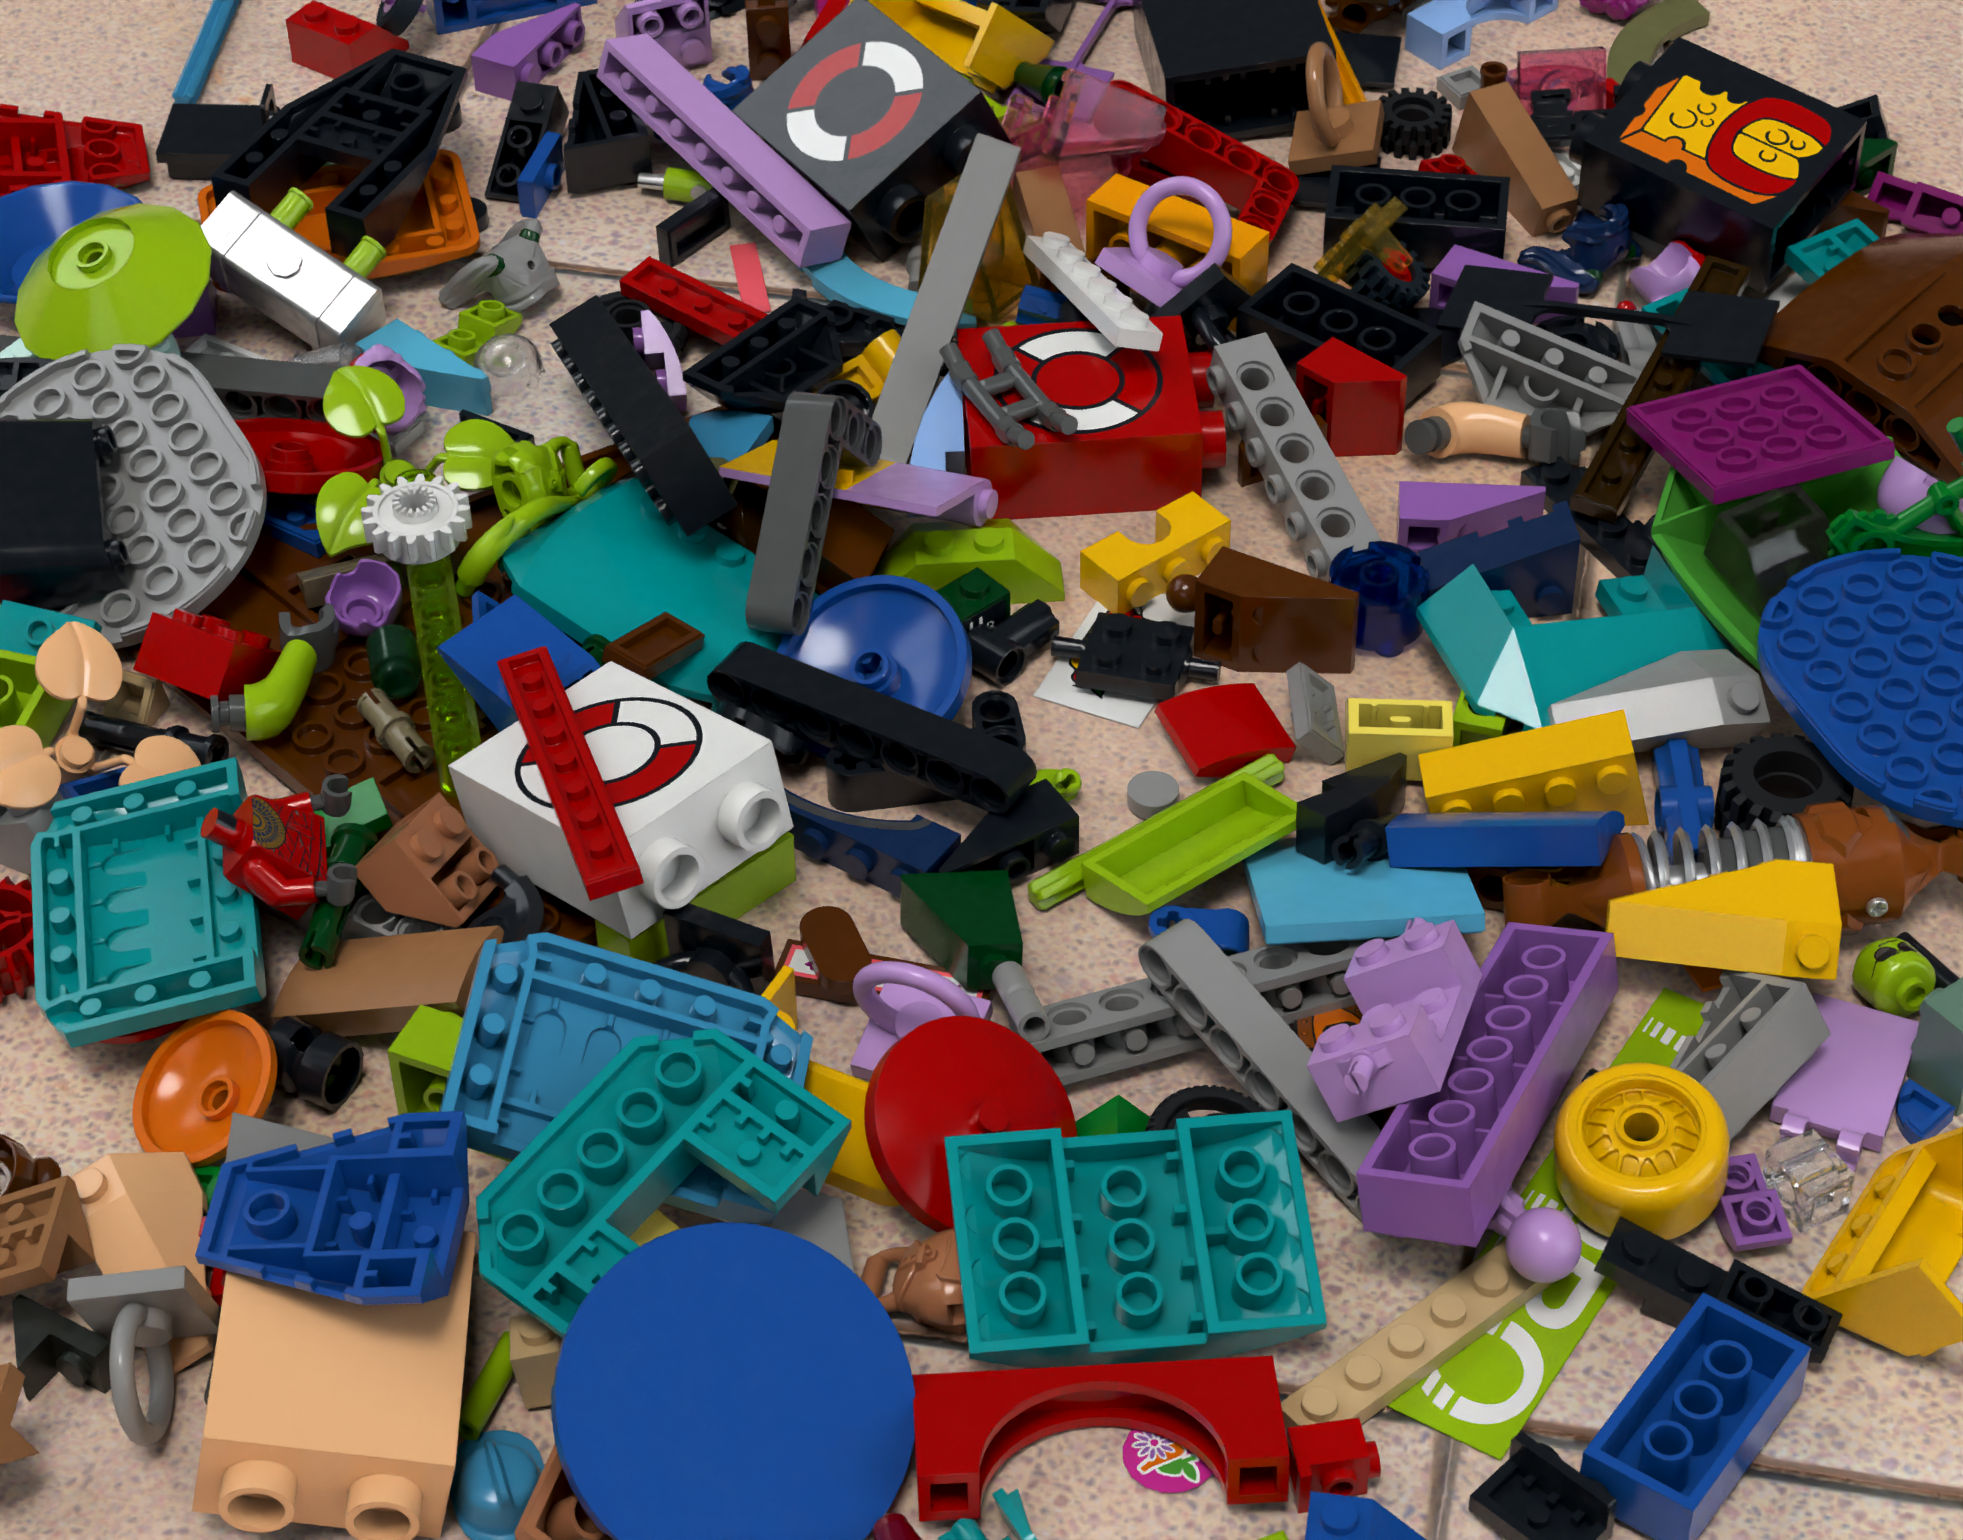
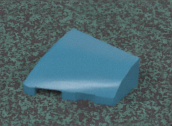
[689,410,774,461]

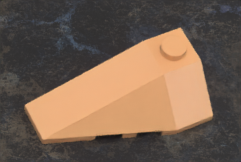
[71,1152,214,1374]

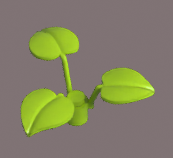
[316,365,515,557]

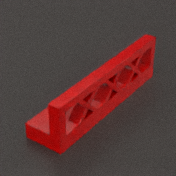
[619,256,768,345]

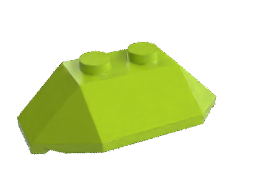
[873,518,1065,604]

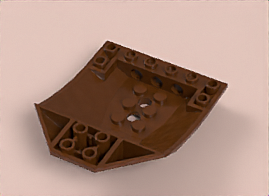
[1759,233,1963,483]

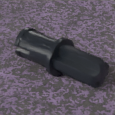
[1331,812,1398,870]

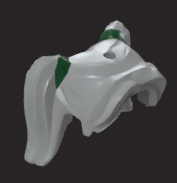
[438,218,560,312]

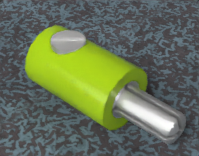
[637,167,713,202]

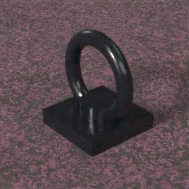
[1150,263,1252,354]
[652,903,776,996]

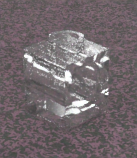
[1762,1129,1856,1233]

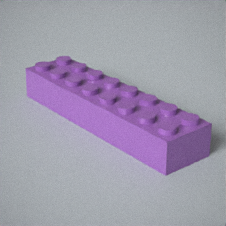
[1356,922,1619,1247]

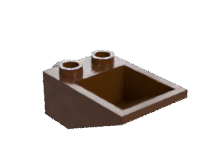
[1166,546,1359,674]

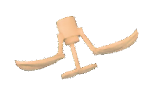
[0,621,201,810]

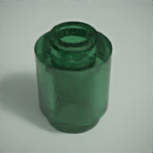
[366,625,422,699]

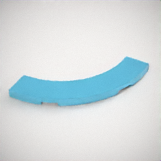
[797,252,977,337]

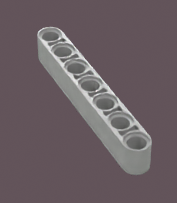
[1138,919,1390,1238]

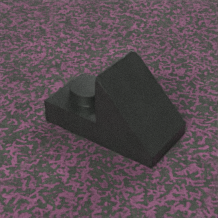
[12,1294,111,1401]

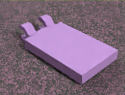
[1769,993,1919,1175]

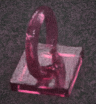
[1506,46,1606,116]

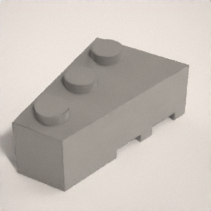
[1670,969,1831,1142]

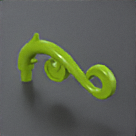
[455,457,618,597]

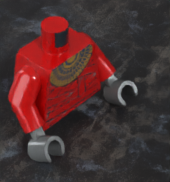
[200,774,357,920]

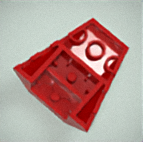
[0,104,150,197]

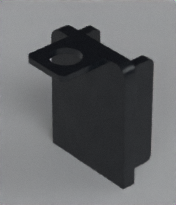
[156,84,280,180]

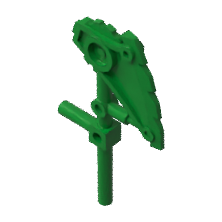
[1825,417,1963,558]

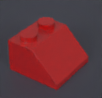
[286,0,410,79]

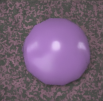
[325,558,403,637]

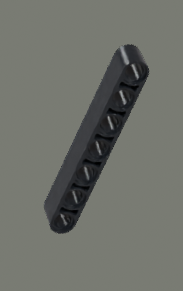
[707,641,1037,814]

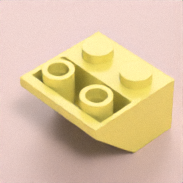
[1345,698,1454,781]

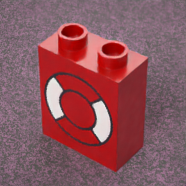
[956,315,1226,520]

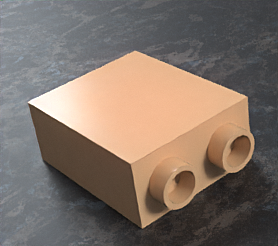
[192,1231,476,1540]

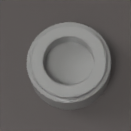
[1127,771,1179,819]

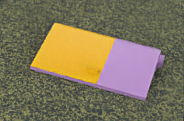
[719,440,998,527]

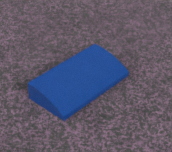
[1385,811,1625,868]

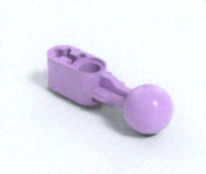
[1486,1184,1582,1283]

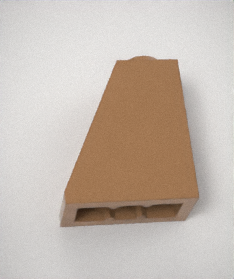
[1006,165,1087,287]

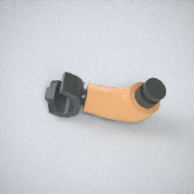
[1404,401,1586,465]

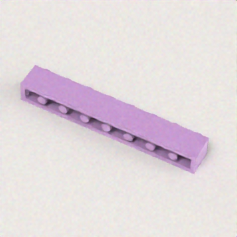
[596,33,852,268]

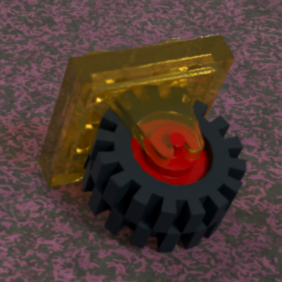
[1313,196,1431,315]

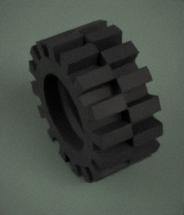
[1379,87,1452,160]

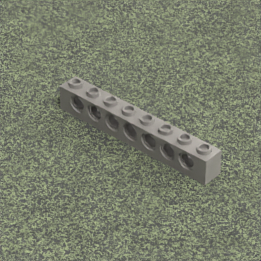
[1008,938,1394,1086]

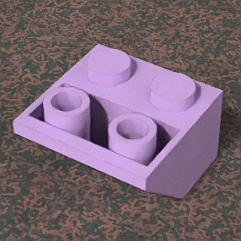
[615,0,713,68]

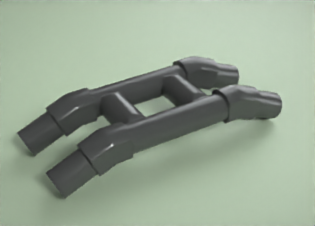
[939,328,1078,450]

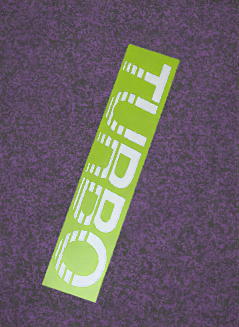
[1387,987,1704,1461]

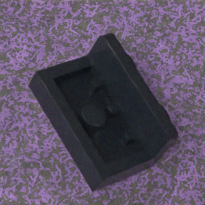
[1468,1432,1617,1540]

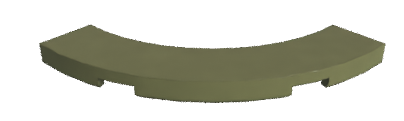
[1606,0,1710,85]

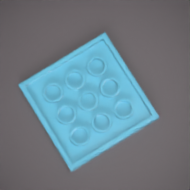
[1241,837,1485,945]

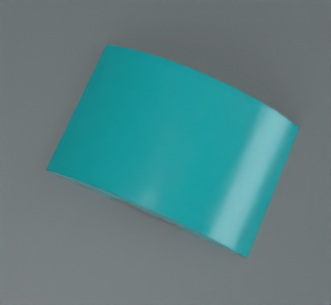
[944,1110,1327,1368]

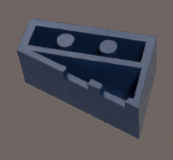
[1414,500,1581,618]

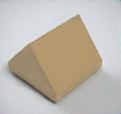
[103,669,171,727]

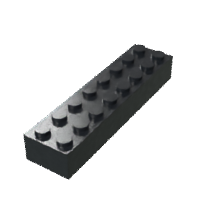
[549,295,738,537]

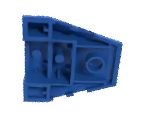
[195,1111,469,1305]

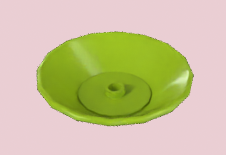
[14,203,212,360]

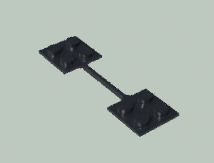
[1290,32,1402,208]
[1436,265,1780,368]

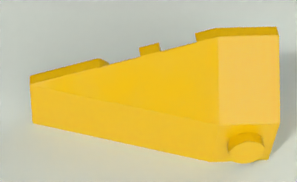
[1605,859,1842,980]

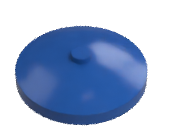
[777,575,972,760]

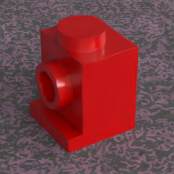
[1287,1418,1381,1514]

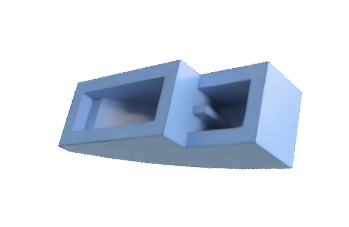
[908,372,965,517]

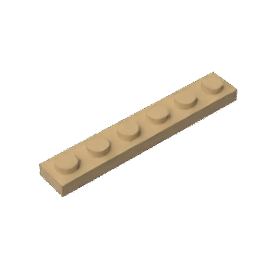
[1281,1239,1556,1430]

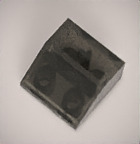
[1703,484,1831,618]

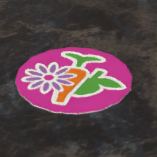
[1122,1429,1213,1493]

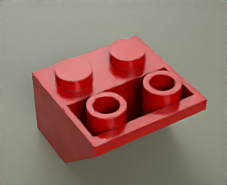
[1296,337,1407,457]
[133,608,281,701]

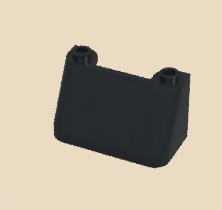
[0,419,129,611]

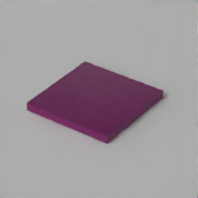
[1626,364,1895,505]

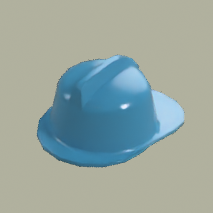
[449,1430,544,1540]

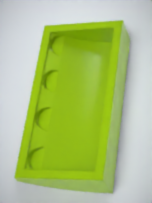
[1081,772,1297,916]

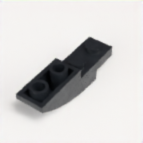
[1594,1216,1843,1364]

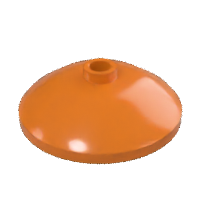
[132,1010,278,1168]

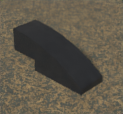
[1296,752,1407,865]

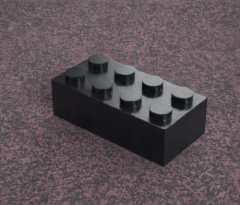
[1322,165,1510,270]
[1236,263,1443,407]

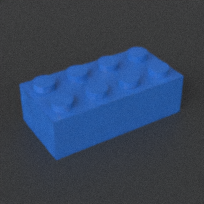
[1580,1292,1811,1540]

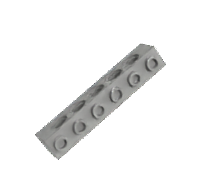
[1206,332,1388,589]

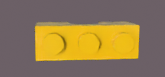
[1080,491,1231,614]

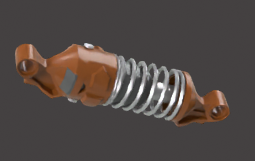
[1502,801,1963,936]

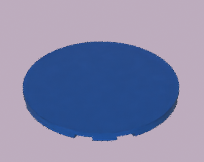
[551,1222,915,1540]

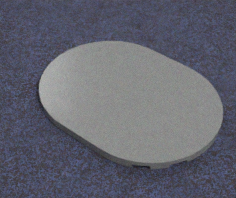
[0,344,267,649]

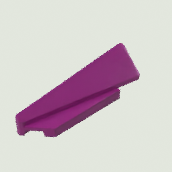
[1867,171,1963,233]

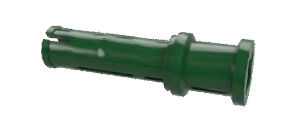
[298,823,379,970]

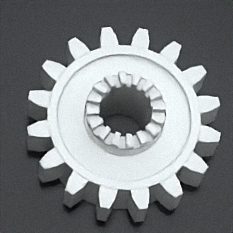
[361,474,473,565]

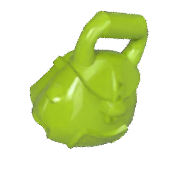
[491,436,585,520]

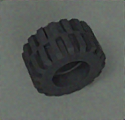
[1714,733,1854,838]

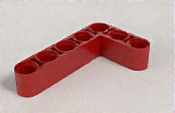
[1091,80,1299,245]

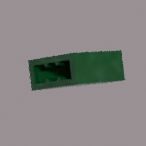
[900,870,1023,991]

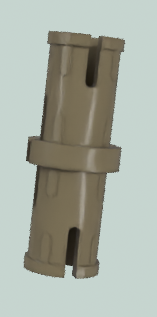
[357,688,434,773]

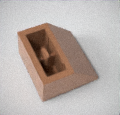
[355,792,500,928]

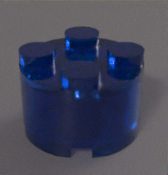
[1329,541,1430,658]

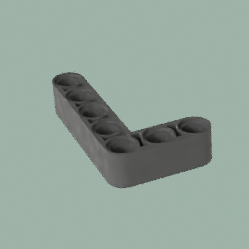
[745,391,883,636]

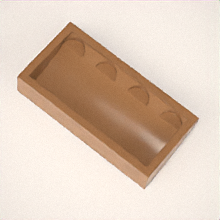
[270,925,505,1037]

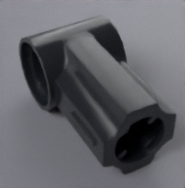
[967,599,1059,686]

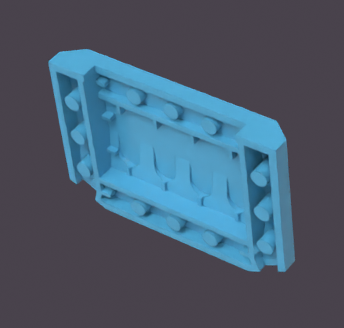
[439,932,813,1224]

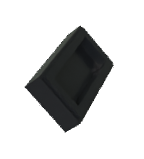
[656,187,731,267]

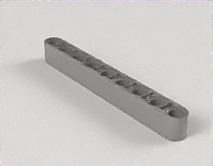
[871,133,1021,464]

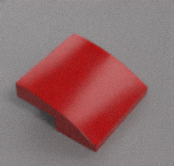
[1154,683,1297,778]

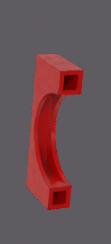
[912,1355,1290,1522]

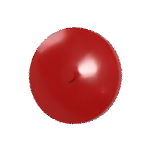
[234,418,384,496]
[864,1016,1077,1232]

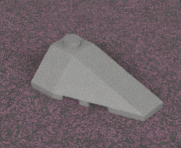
[1547,649,1771,752]

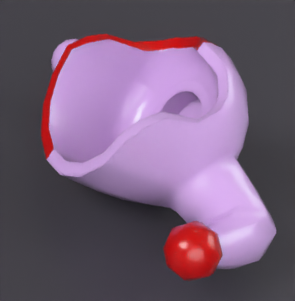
[1617,240,1706,336]

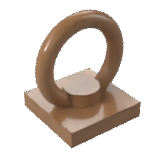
[1288,42,1385,175]

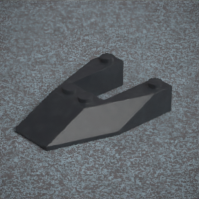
[211,48,468,257]

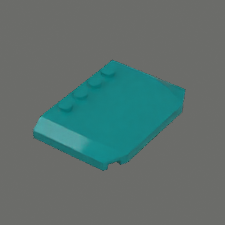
[497,478,820,712]
[30,757,267,1048]

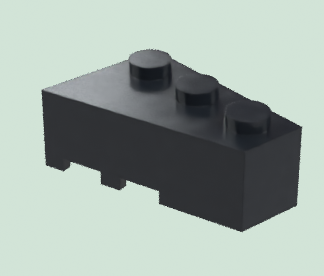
[563,69,652,194]

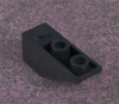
[484,81,569,203]
[938,779,1079,883]

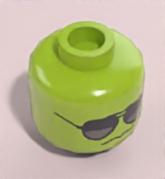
[1852,937,1936,1017]

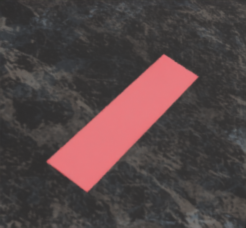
[729,242,771,312]

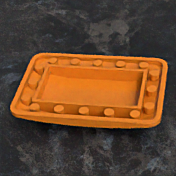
[197,149,481,293]

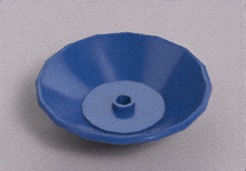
[0,181,143,305]

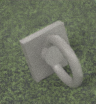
[67,1266,221,1447]

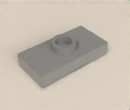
[1286,662,1344,766]

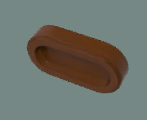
[800,906,872,995]

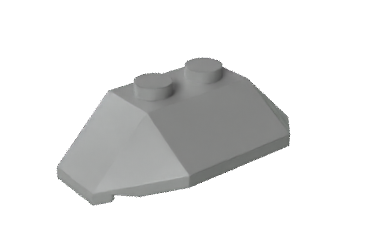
[1458,301,1642,437]

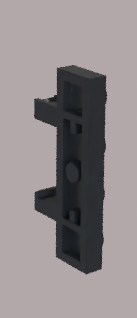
[1520,456,1661,578]

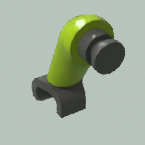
[210,603,339,741]

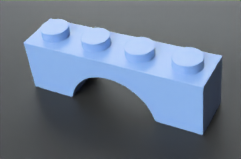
[1405,0,1558,70]

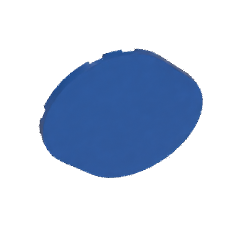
[1757,548,1963,828]

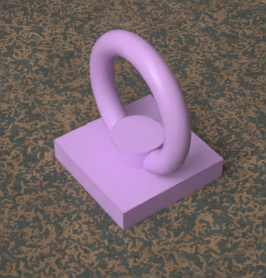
[1095,176,1232,307]
[850,961,993,1080]

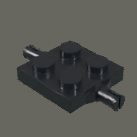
[1051,612,1222,701]

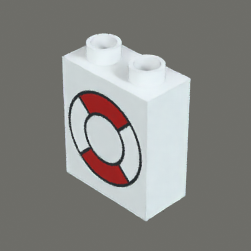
[448,661,794,939]

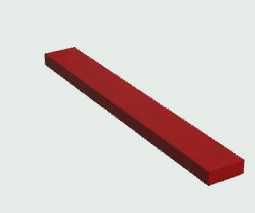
[497,646,644,901]

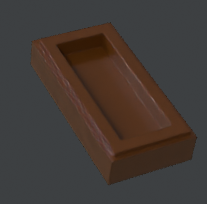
[601,612,705,680]

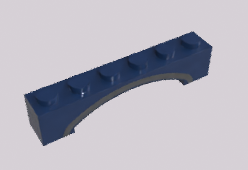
[784,788,961,899]

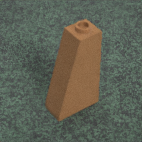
[1452,81,1578,237]

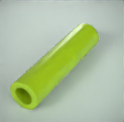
[458,1331,514,1440]

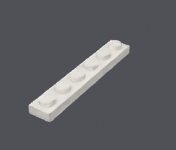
[1023,232,1163,352]

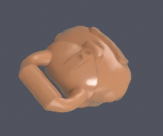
[861,1228,966,1335]

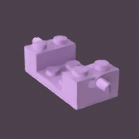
[1307,917,1482,1122]

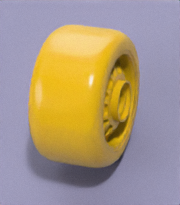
[1554,1063,1730,1241]

